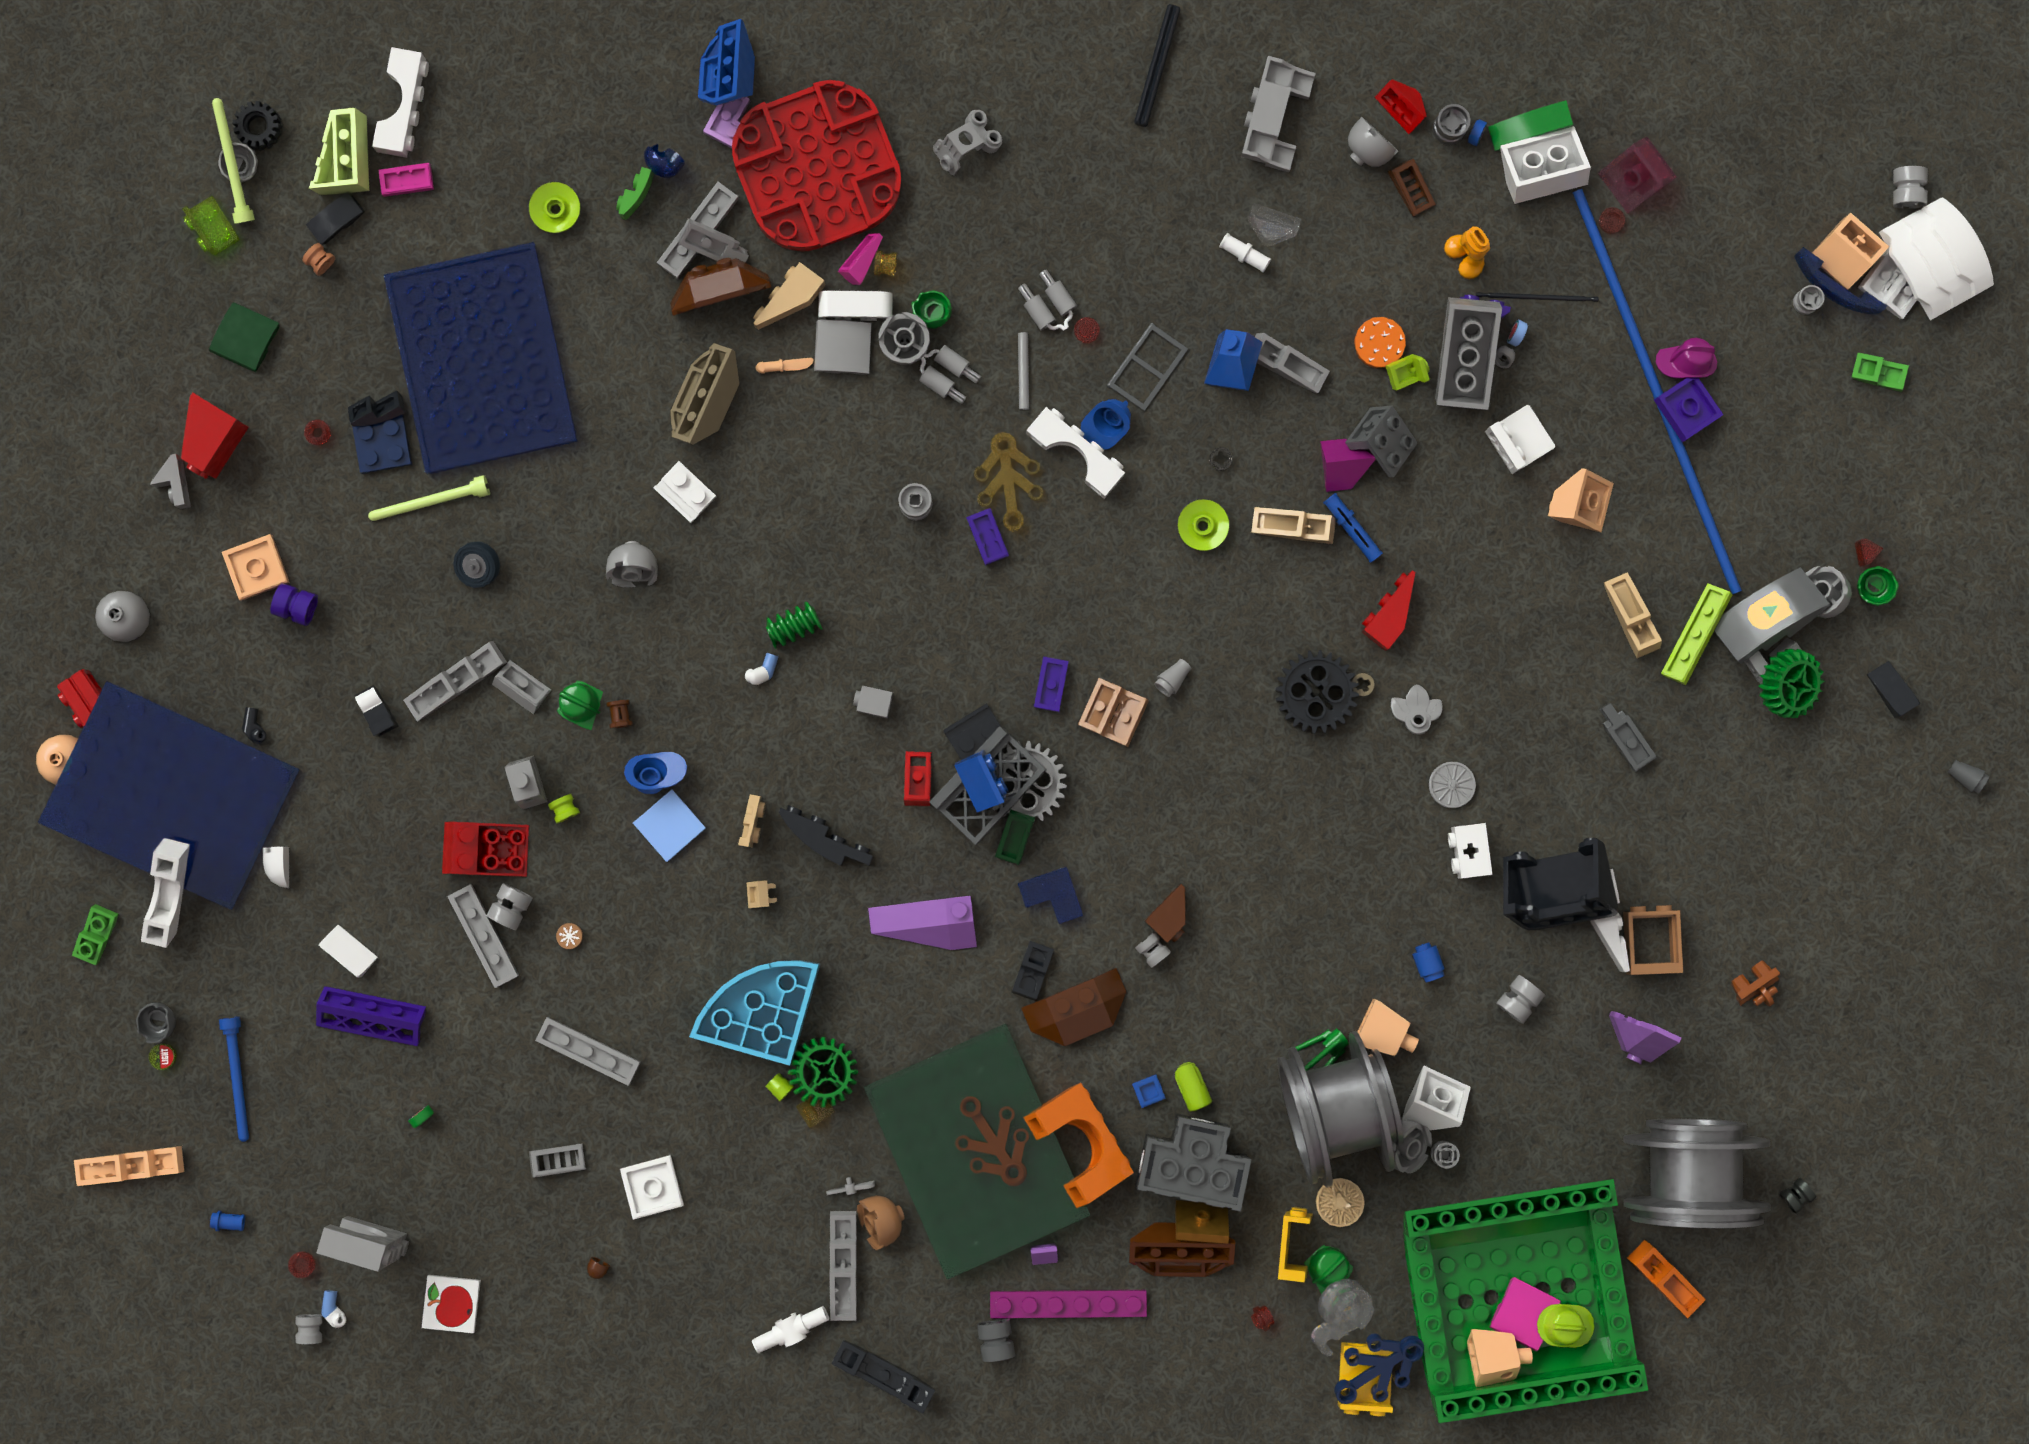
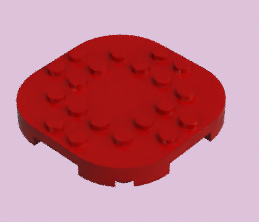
[732,80,901,251]

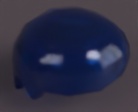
[644,144,685,178]

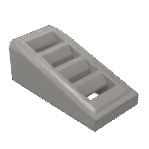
[529,1144,586,1177]

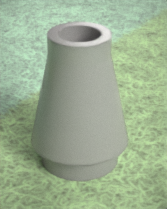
[1154,659,1191,697]

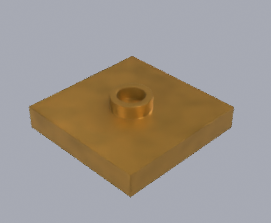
[1175,1200,1229,1244]

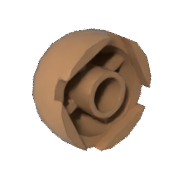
[857,1195,904,1250]

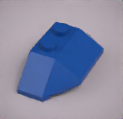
[698,19,755,106]

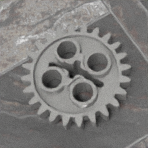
[992,741,1067,824]

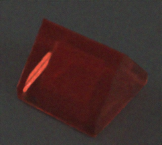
[1854,538,1883,567]

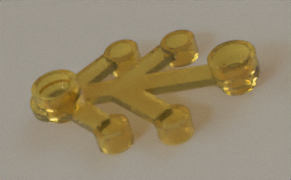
[974,432,1043,531]

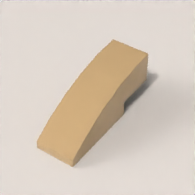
[1251,507,1336,544]
[1604,572,1662,658]

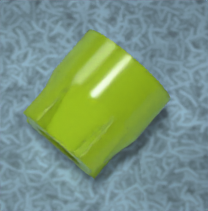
[765,1073,794,1101]

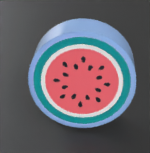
[1507,319,1528,347]

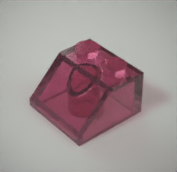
[1598,137,1677,214]

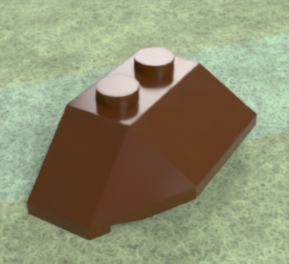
[670,258,771,316]
[1021,968,1126,1046]
[1129,1222,1235,1277]

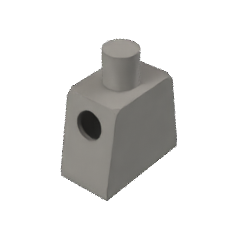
[505,755,547,809]

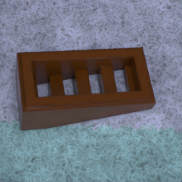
[1387,159,1436,217]

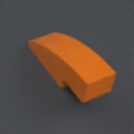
[1627,1240,1705,1318]

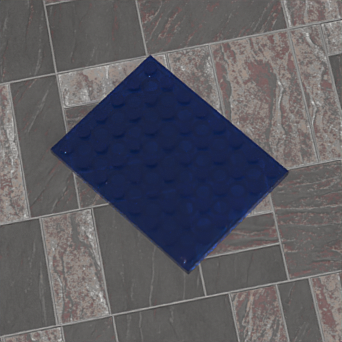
[384,242,578,475]
[38,681,300,910]

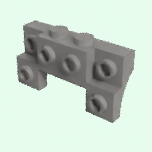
[1241,56,1316,172]

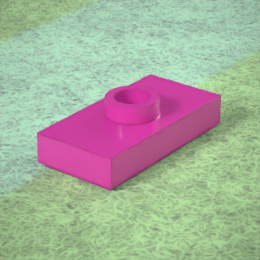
[379,163,434,197]

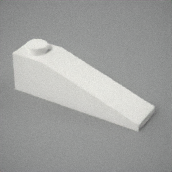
[1590,869,1630,972]

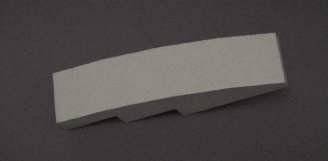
[403,641,507,721]
[830,1211,857,1321]

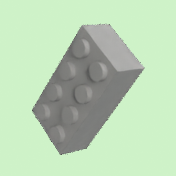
[1435,297,1502,410]

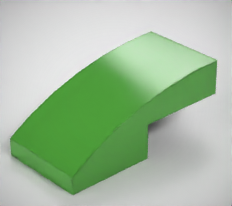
[1852,353,1909,392]

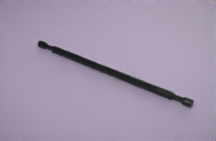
[1476,292,1598,302]

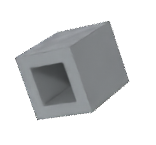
[853,686,893,719]

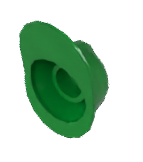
[557,680,603,730]
[1304,1245,1353,1298]

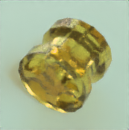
[874,250,898,278]

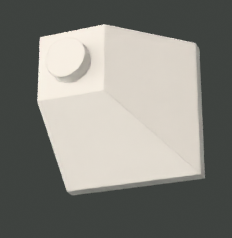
[1402,1066,1471,1130]

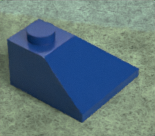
[1204,329,1263,391]

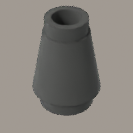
[1947,760,1990,794]

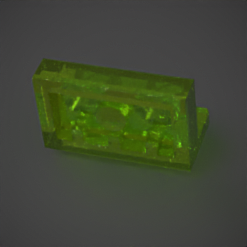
[182,196,240,256]

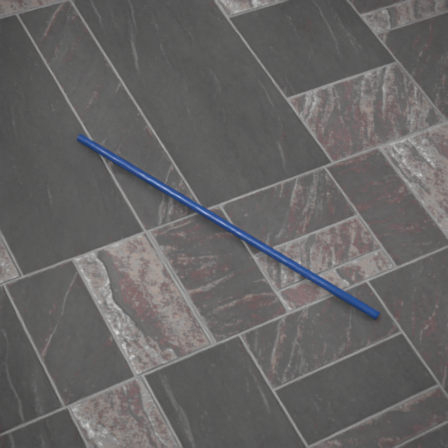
[1573,189,1742,594]

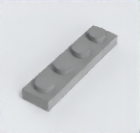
[657,182,739,279]
[447,884,519,988]
[535,1017,641,1086]

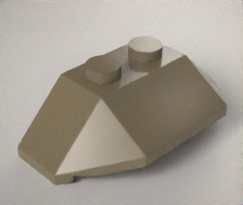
[671,343,739,445]

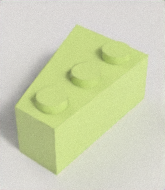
[309,108,369,195]

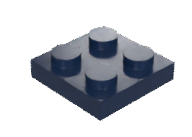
[352,414,412,474]

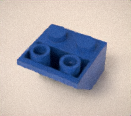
[954,750,1008,812]

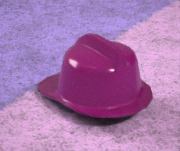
[1656,338,1717,378]

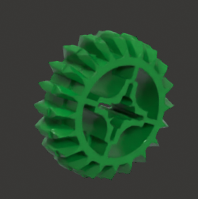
[1758,649,1825,718]
[787,1037,858,1108]

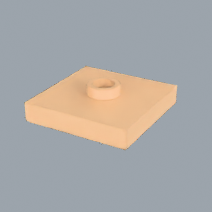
[222,534,290,601]

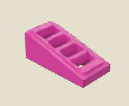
[838,233,883,285]

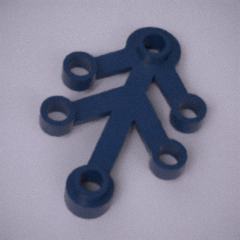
[1334,1333,1424,1404]

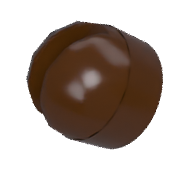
[587,1257,610,1279]

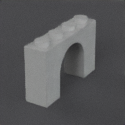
[316,1216,409,1272]

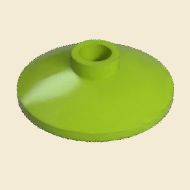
[529,182,580,233]
[1178,499,1229,551]

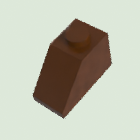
[1144,884,1185,943]

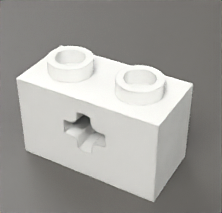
[1448,823,1492,879]

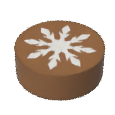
[556,923,583,949]

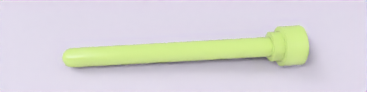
[212,98,255,223]
[368,475,490,521]

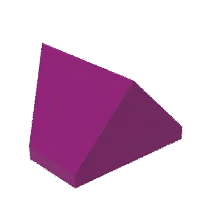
[1320,439,1376,492]

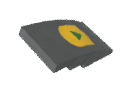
[1714,567,1831,664]

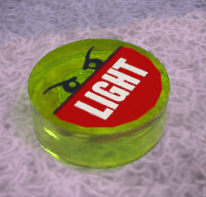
[149,1043,177,1070]

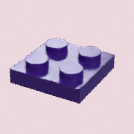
[1654,378,1723,442]

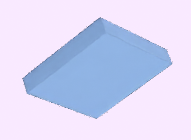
[633,789,706,862]

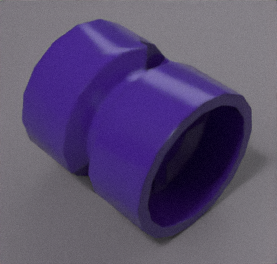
[270,583,318,626]

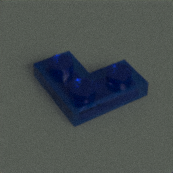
[1018,867,1083,924]

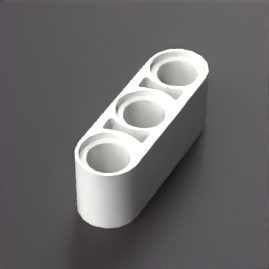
[818,291,893,321]

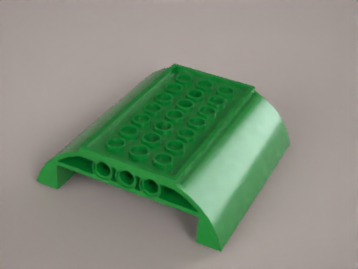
[1403,1179,1648,1423]

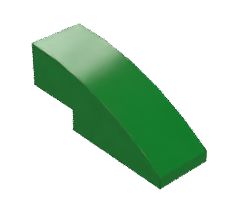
[1488,100,1573,151]

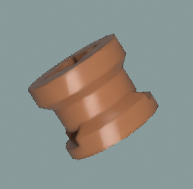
[302,243,335,276]

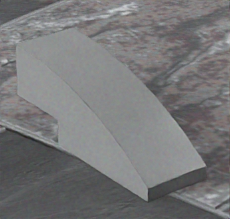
[1255,333,1330,393]

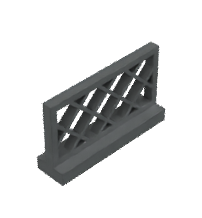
[930,726,1047,845]

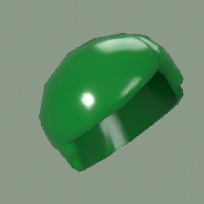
[912,290,952,329]
[1857,566,1898,606]

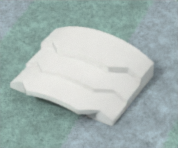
[1879,197,1994,320]

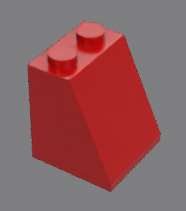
[181,392,249,479]

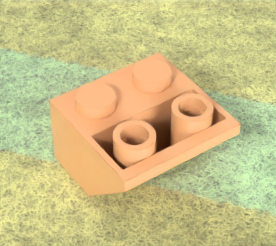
[1809,213,1889,290]

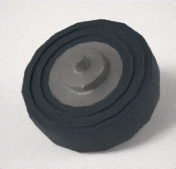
[453,541,500,588]

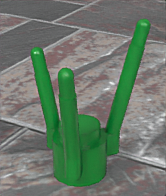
[1296,1028,1349,1071]

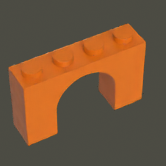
[1023,1083,1134,1208]

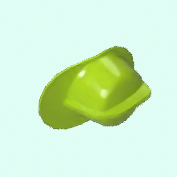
[1537,1304,1594,1348]

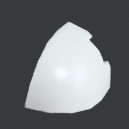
[263,847,289,888]

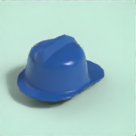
[1080,399,1131,450]
[624,752,687,794]

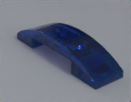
[1794,247,1887,315]

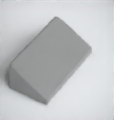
[492,660,551,714]

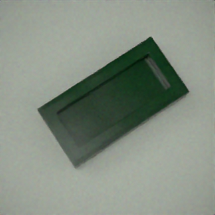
[995,810,1035,865]

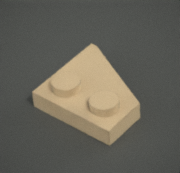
[738,795,765,848]

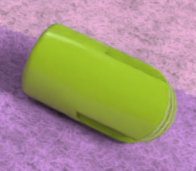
[1175,1062,1212,1112]

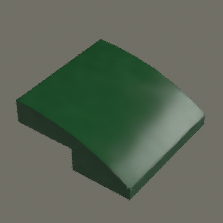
[209,302,280,372]

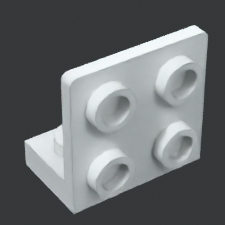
[1485,405,1555,474]

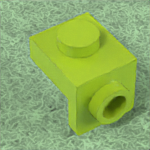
[1385,354,1430,390]

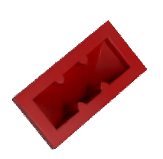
[1375,79,1427,134]

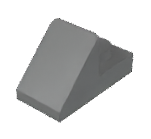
[150,454,191,509]

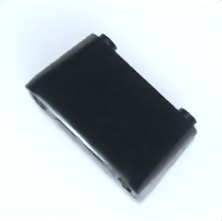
[1503,838,1618,930]

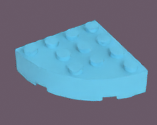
[689,960,820,1066]

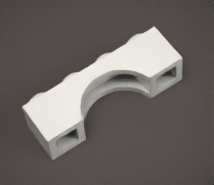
[372,47,429,158]
[1026,407,1125,499]
[141,838,190,948]

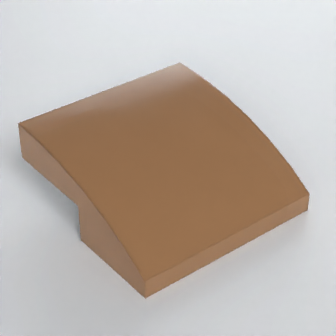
[1078,678,1149,747]

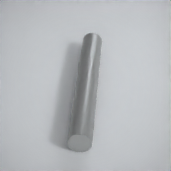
[1018,332,1029,410]

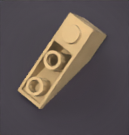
[753,262,826,330]

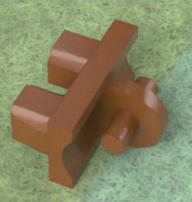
[1731,960,1780,1007]

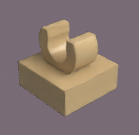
[746,881,777,908]

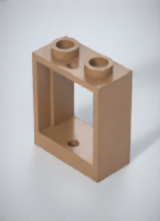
[1623,905,1683,975]

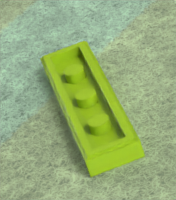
[1661,583,1732,685]

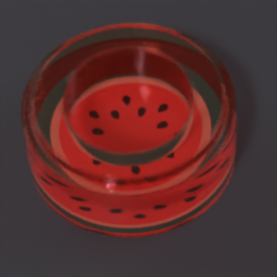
[1599,207,1625,234]

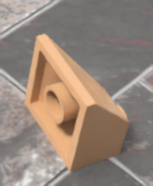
[1548,469,1614,532]

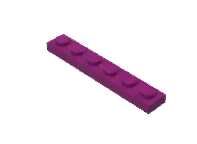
[990,1290,1147,1318]

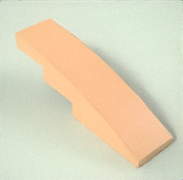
[74,1146,184,1186]

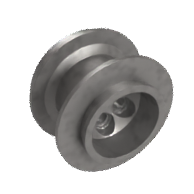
[1277,1031,1404,1188]
[1623,1119,1771,1228]

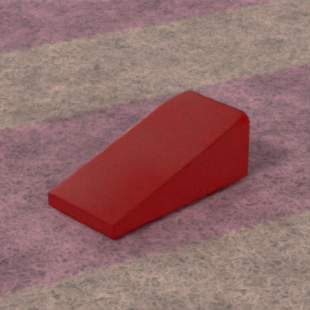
[904,751,931,806]

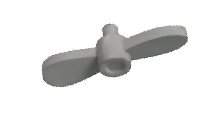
[826,1177,875,1195]

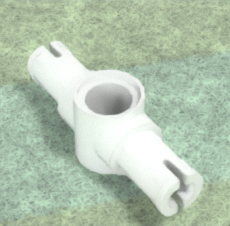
[752,1306,829,1353]

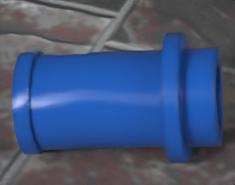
[210,1210,245,1231]

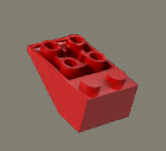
[442,822,529,877]

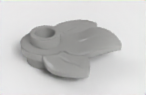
[1391,684,1442,735]

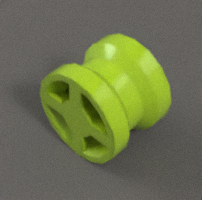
[548,794,580,823]

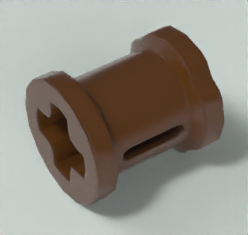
[606,700,633,729]

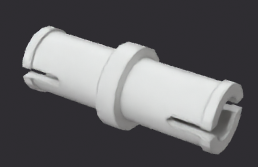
[1219,233,1271,273]

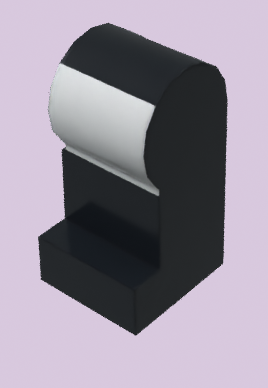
[355,685,399,737]

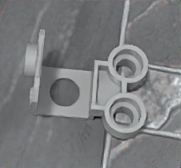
[933,110,1002,176]

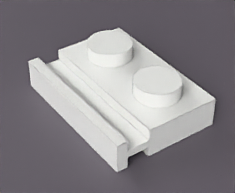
[653,461,717,523]

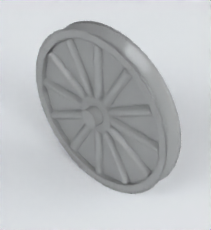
[1429,762,1476,808]

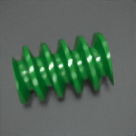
[766,601,823,650]

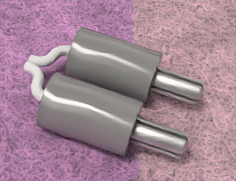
[1018,270,1077,331]
[919,345,981,404]

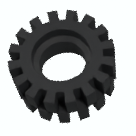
[232,101,283,151]

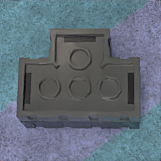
[1135,1113,1251,1212]

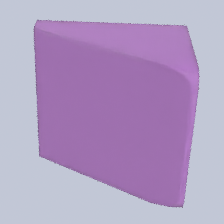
[1031,1243,1058,1265]

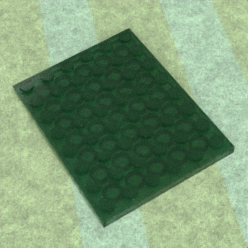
[864,1024,1090,1280]

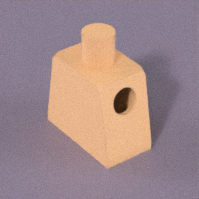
[1357,999,1419,1056]
[1467,1329,1533,1387]

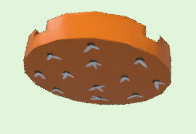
[1354,317,1406,368]

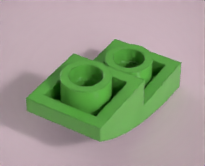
[616,167,654,220]
[72,904,119,965]

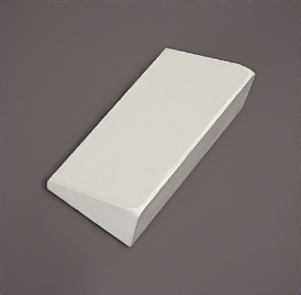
[319,925,378,978]

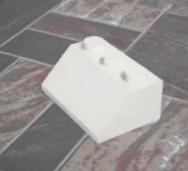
[1500,126,1591,204]

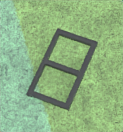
[1107,323,1188,411]

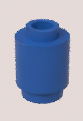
[1412,942,1445,982]

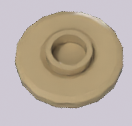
[1316,1178,1365,1227]

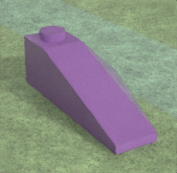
[868,896,977,950]
[1609,1011,1681,1064]

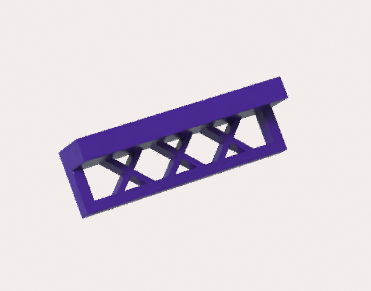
[316,986,426,1046]

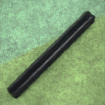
[1134,4,1180,127]

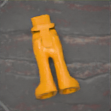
[1444,227,1490,279]

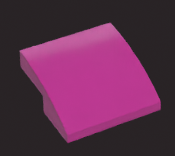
[1489,1277,1561,1352]

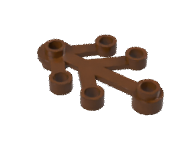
[955,1096,1029,1186]

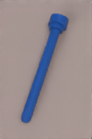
[219,1016,249,1142]

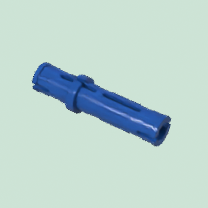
[1323,493,1383,563]

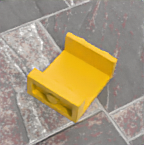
[1278,1207,1313,1282]
[1338,1342,1394,1416]

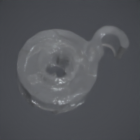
[1311,1279,1374,1356]

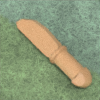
[756,358,814,374]

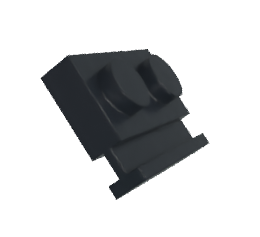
[943,703,1001,760]

